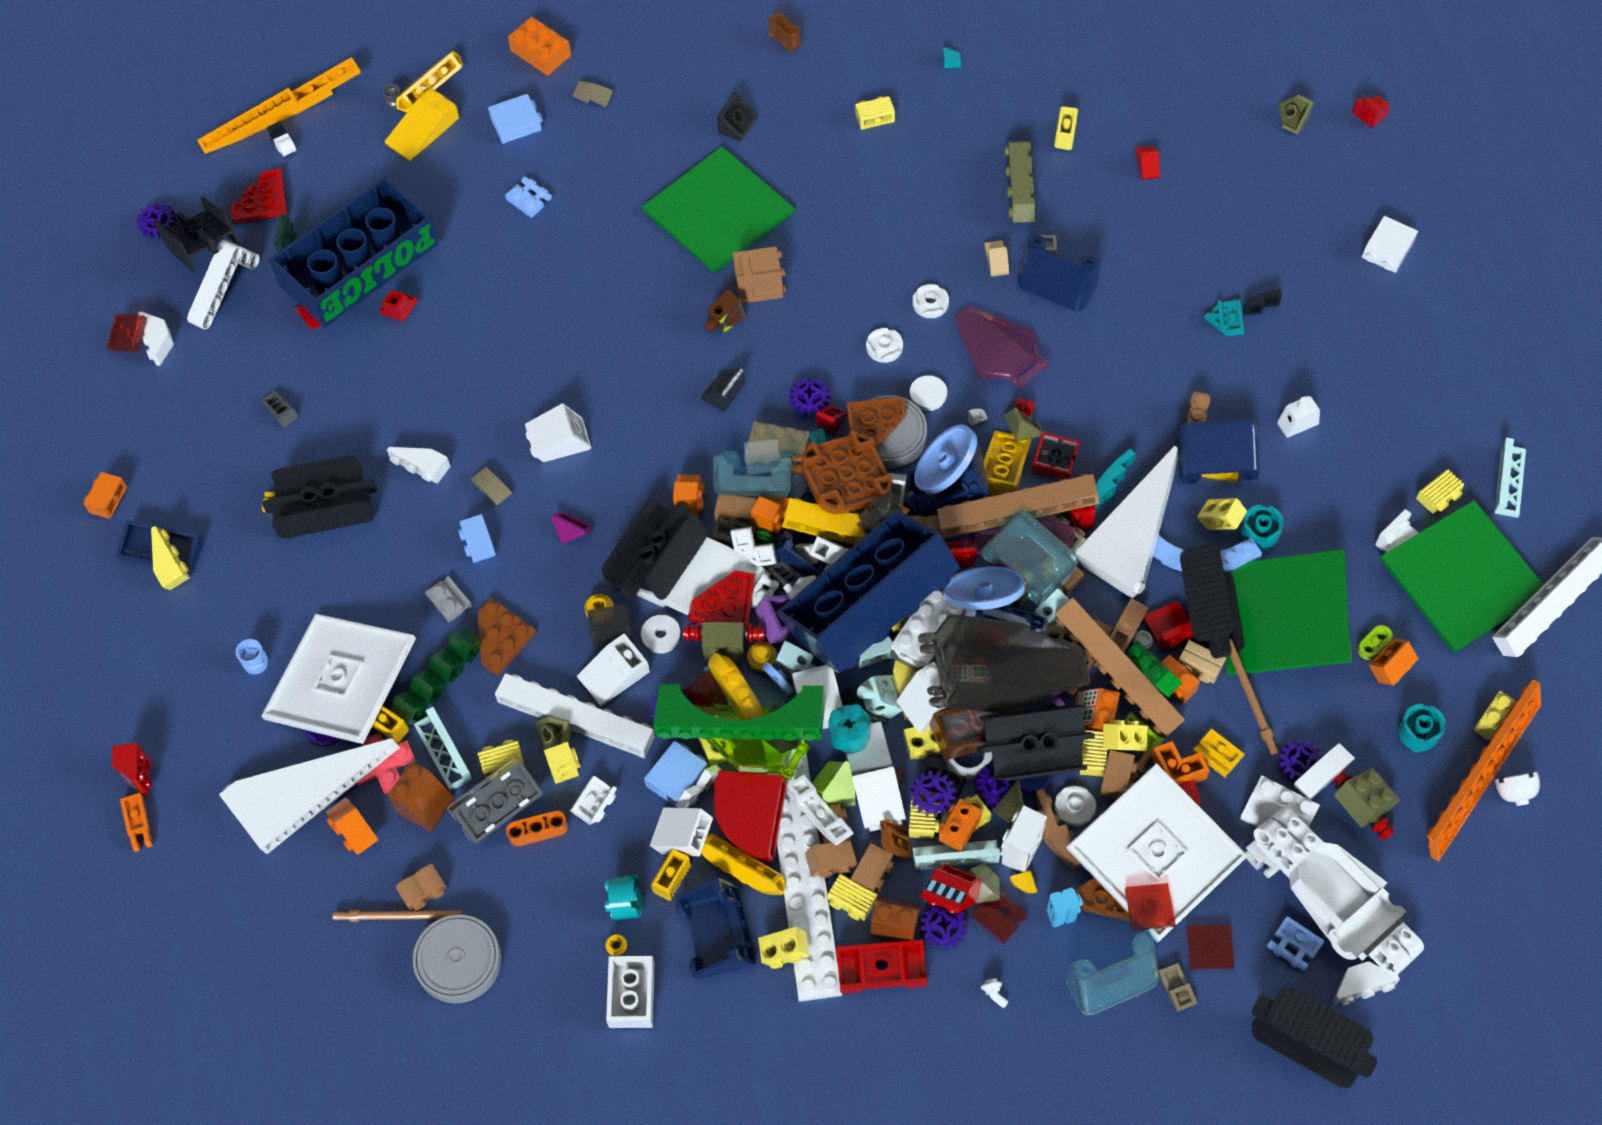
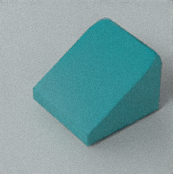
[942,47,961,69]
[810,428,832,445]

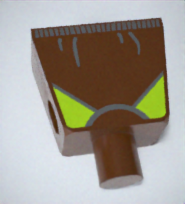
[703,289,746,333]

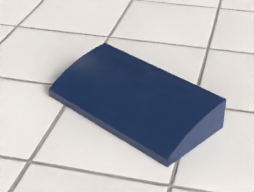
[116,520,205,573]

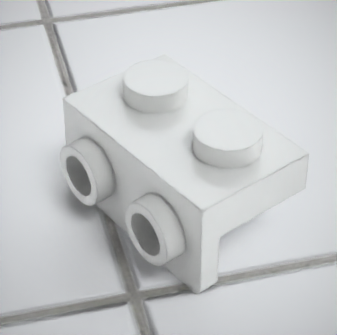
[570,776,617,825]

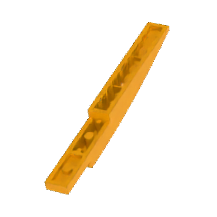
[197,57,361,154]

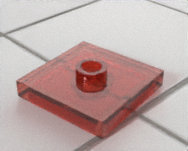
[106,314,147,353]
[683,670,729,716]
[1124,883,1176,931]
[1186,925,1235,970]

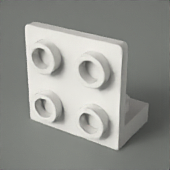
[1375,509,1419,553]

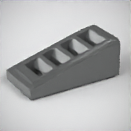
[260,390,298,428]
[767,560,803,591]

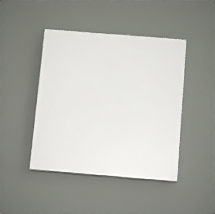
[261,614,416,744]
[1066,763,1248,943]

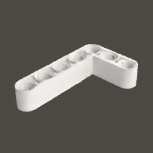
[187,240,260,330]

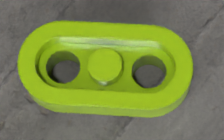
[1358,625,1393,660]

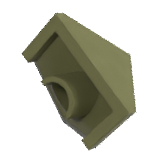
[1278,94,1314,135]
[1003,407,1043,442]
[534,716,573,755]
[992,779,1024,826]
[967,863,1000,904]

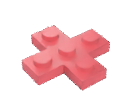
[357,732,415,795]

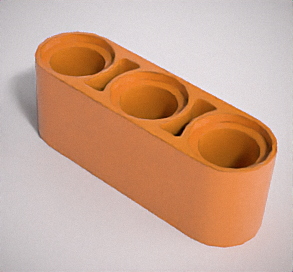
[506,811,568,847]

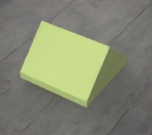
[823,761,855,808]

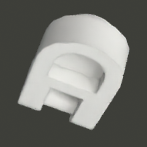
[751,572,780,609]

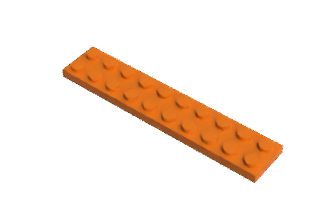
[1427,679,1541,862]

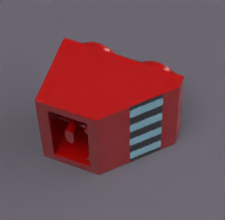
[112,743,152,797]
[920,864,982,913]

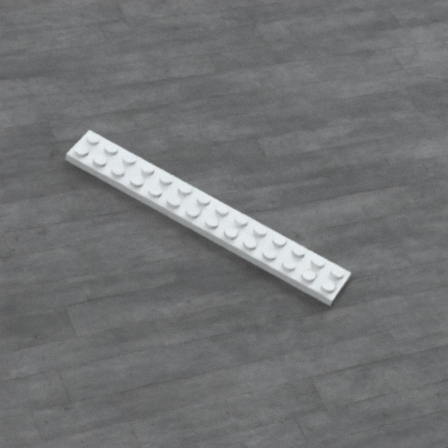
[763,739,842,1002]

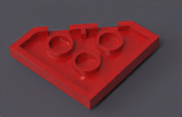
[231,168,288,224]
[687,570,755,631]

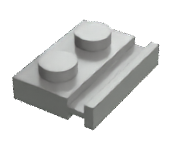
[425,576,472,623]

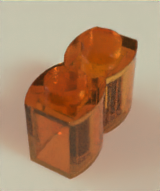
[768,12,801,52]

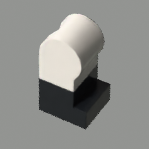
[266,121,296,157]

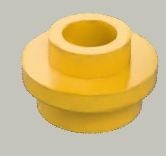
[605,934,627,956]

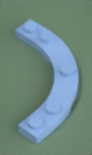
[1153,535,1262,572]

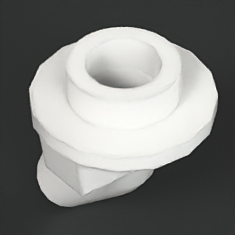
[981,979,1008,1008]

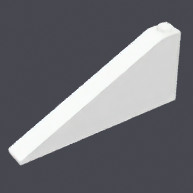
[1075,446,1179,599]
[219,738,400,854]

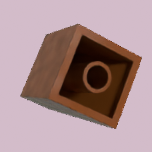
[388,761,454,832]
[871,896,922,942]

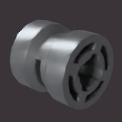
[383,84,401,109]

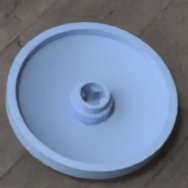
[914,425,977,494]
[943,567,1025,610]

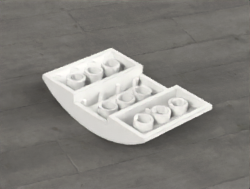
[636,537,771,625]

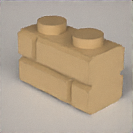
[1178,640,1226,684]

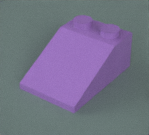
[755,595,794,644]

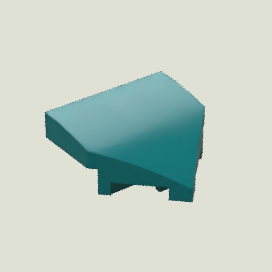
[1204,299,1245,336]

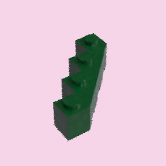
[390,628,483,725]

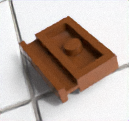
[879,819,912,859]

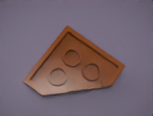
[847,397,906,450]
[478,598,537,677]
[1075,878,1139,924]

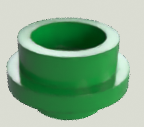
[755,530,774,545]

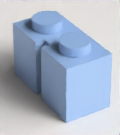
[458,514,496,563]

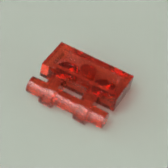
[971,892,1028,944]

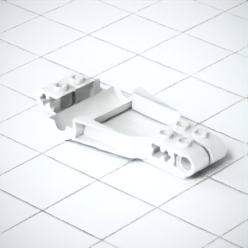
[1254,807,1424,976]

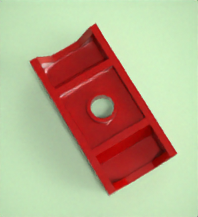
[836,940,927,994]

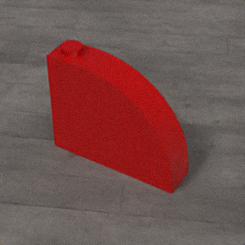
[714,771,787,863]

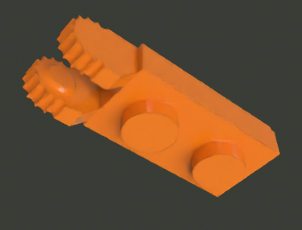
[120,792,153,852]

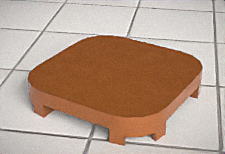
[800,431,893,514]

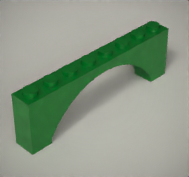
[653,684,826,741]

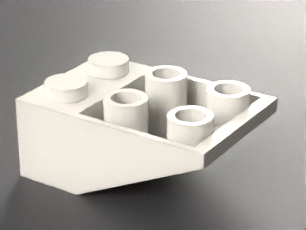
[577,634,650,707]

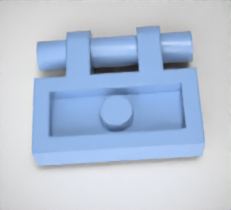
[505,177,552,218]
[1267,916,1324,971]

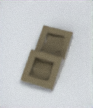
[572,81,613,108]
[471,467,512,506]
[1157,963,1198,1012]

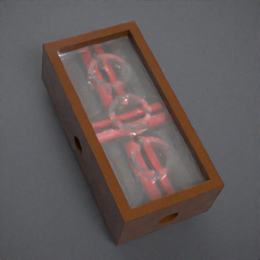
[929,692,1018,761]

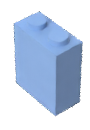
[488,94,543,144]
[644,741,708,808]

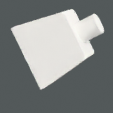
[1277,396,1320,438]

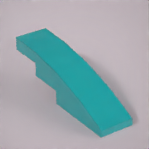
[1094,449,1135,508]

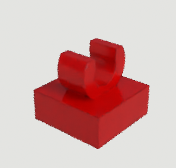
[1013,398,1035,417]

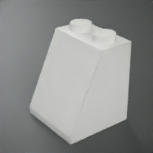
[525,403,591,462]
[896,662,958,734]
[792,665,842,729]
[852,767,906,832]

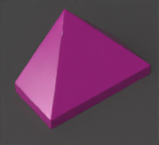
[551,511,594,544]

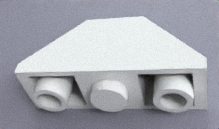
[137,312,174,366]
[1333,961,1400,1006]

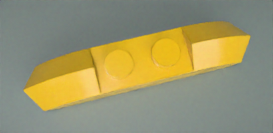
[396,51,463,112]
[708,652,765,720]
[701,833,786,895]

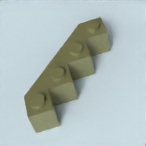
[1004,140,1035,223]

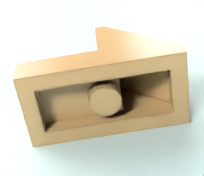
[984,240,1009,277]

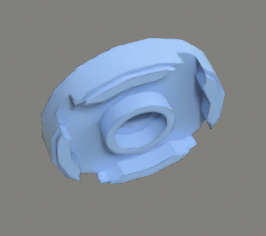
[762,661,794,695]

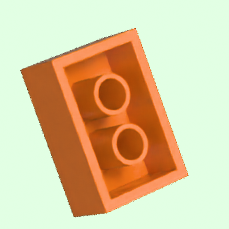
[508,16,571,76]

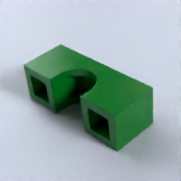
[1125,640,1182,697]

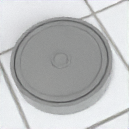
[869,395,927,469]
[413,915,502,1003]

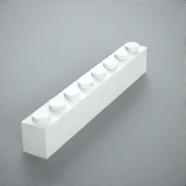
[1492,537,1602,657]
[495,673,655,758]

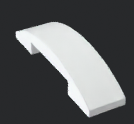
[787,774,853,845]

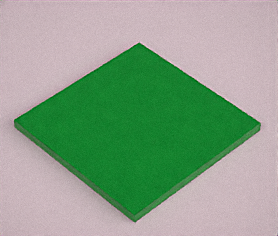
[642,146,795,274]
[1379,500,1544,653]
[1226,549,1352,676]

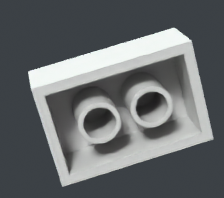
[1000,806,1047,873]
[606,956,655,1028]

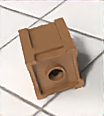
[733,246,786,304]

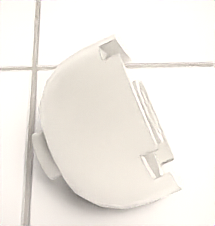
[1495,772,1540,806]

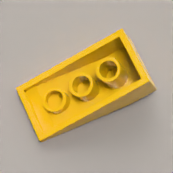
[384,88,459,161]
[983,430,1032,497]

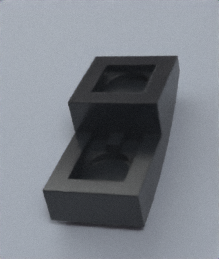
[1243,289,1282,316]
[918,761,966,797]

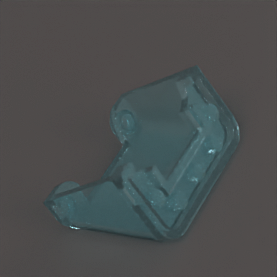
[713,450,798,497]
[980,510,1078,606]
[1065,930,1160,1016]

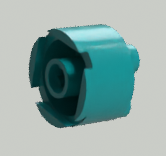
[1240,505,1283,551]
[828,704,871,754]
[1397,704,1445,753]
[605,875,643,920]

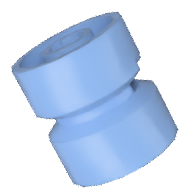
[236,639,269,674]

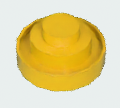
[585,594,614,623]
[747,642,777,672]

